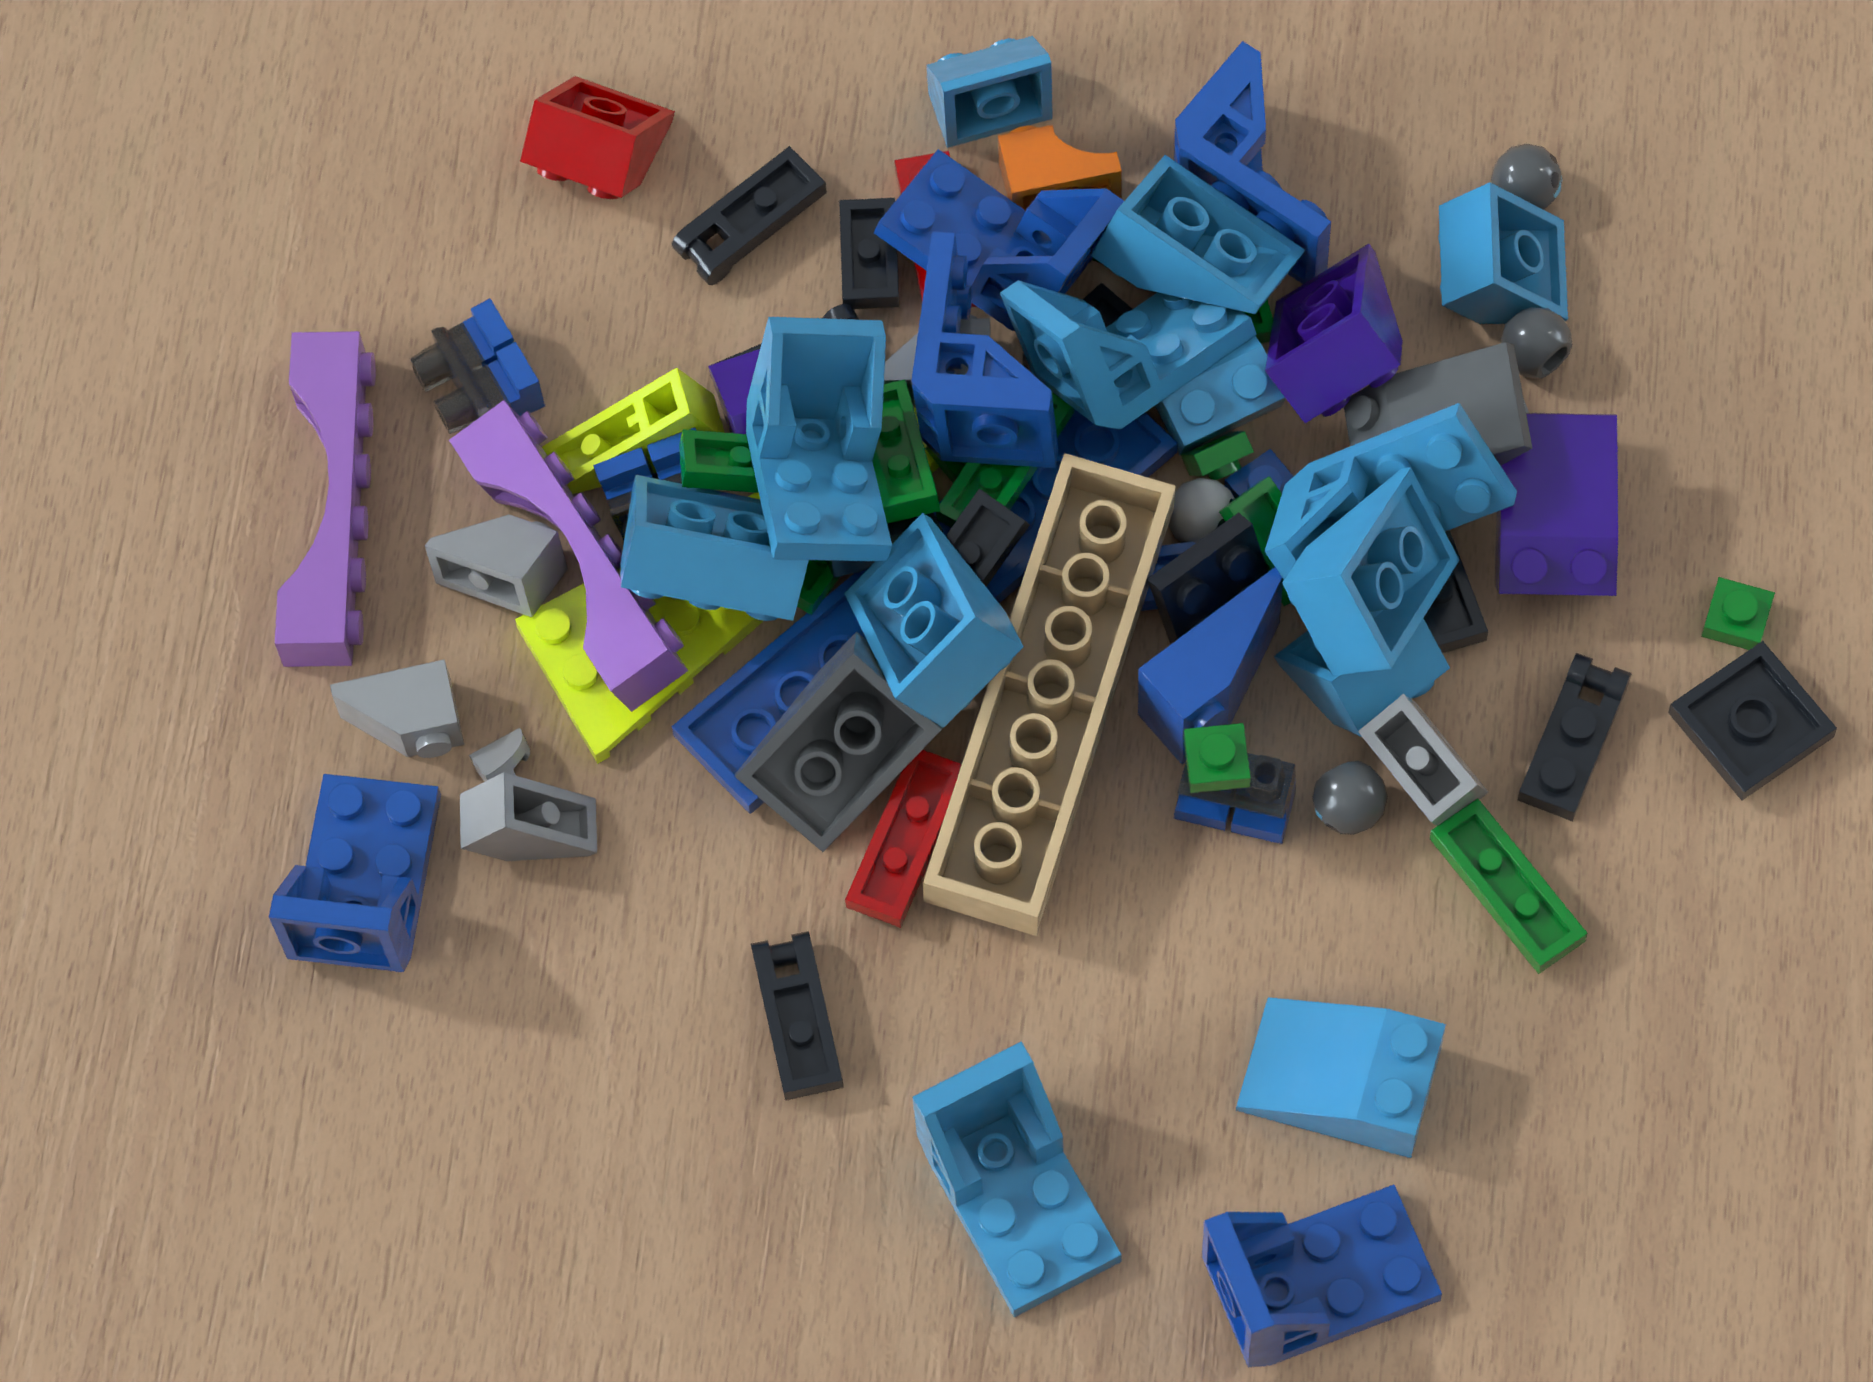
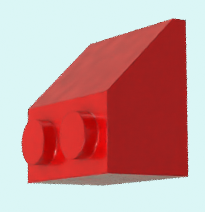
[520,76,675,199]

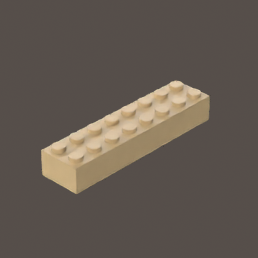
[923,453,1176,936]

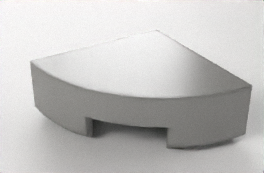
[469,728,530,782]

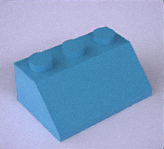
[620,475,809,621]

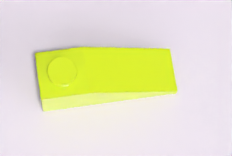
[542,368,725,494]

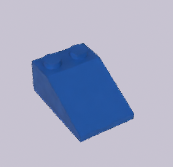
[1138,567,1283,765]

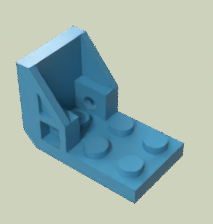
[1000,280,1257,429]
[746,317,892,561]
[1265,403,1517,579]
[912,1041,1122,1317]

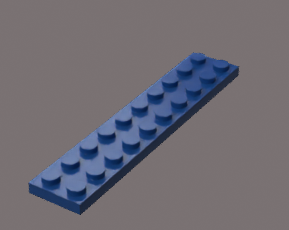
[671,409,1178,814]

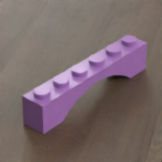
[275,331,376,667]
[449,400,688,712]

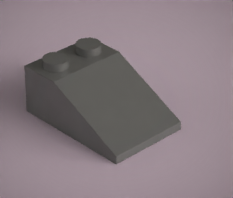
[1344,342,1532,466]
[735,632,942,852]

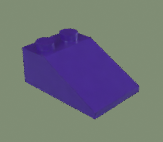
[1265,244,1403,423]
[1494,413,1618,596]

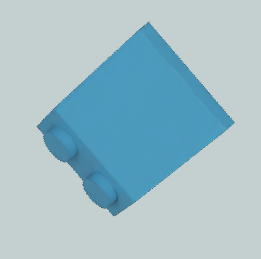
[1091,155,1305,314]
[1282,467,1459,676]
[844,513,1024,728]
[1236,997,1446,1158]

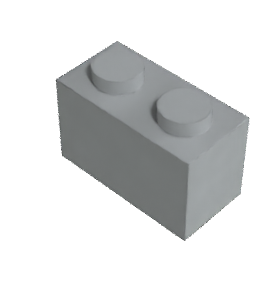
[1358,694,1488,826]

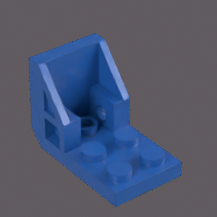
[1174,41,1331,284]
[874,149,1124,331]
[911,231,1058,468]
[269,774,441,972]
[1202,1184,1442,1368]

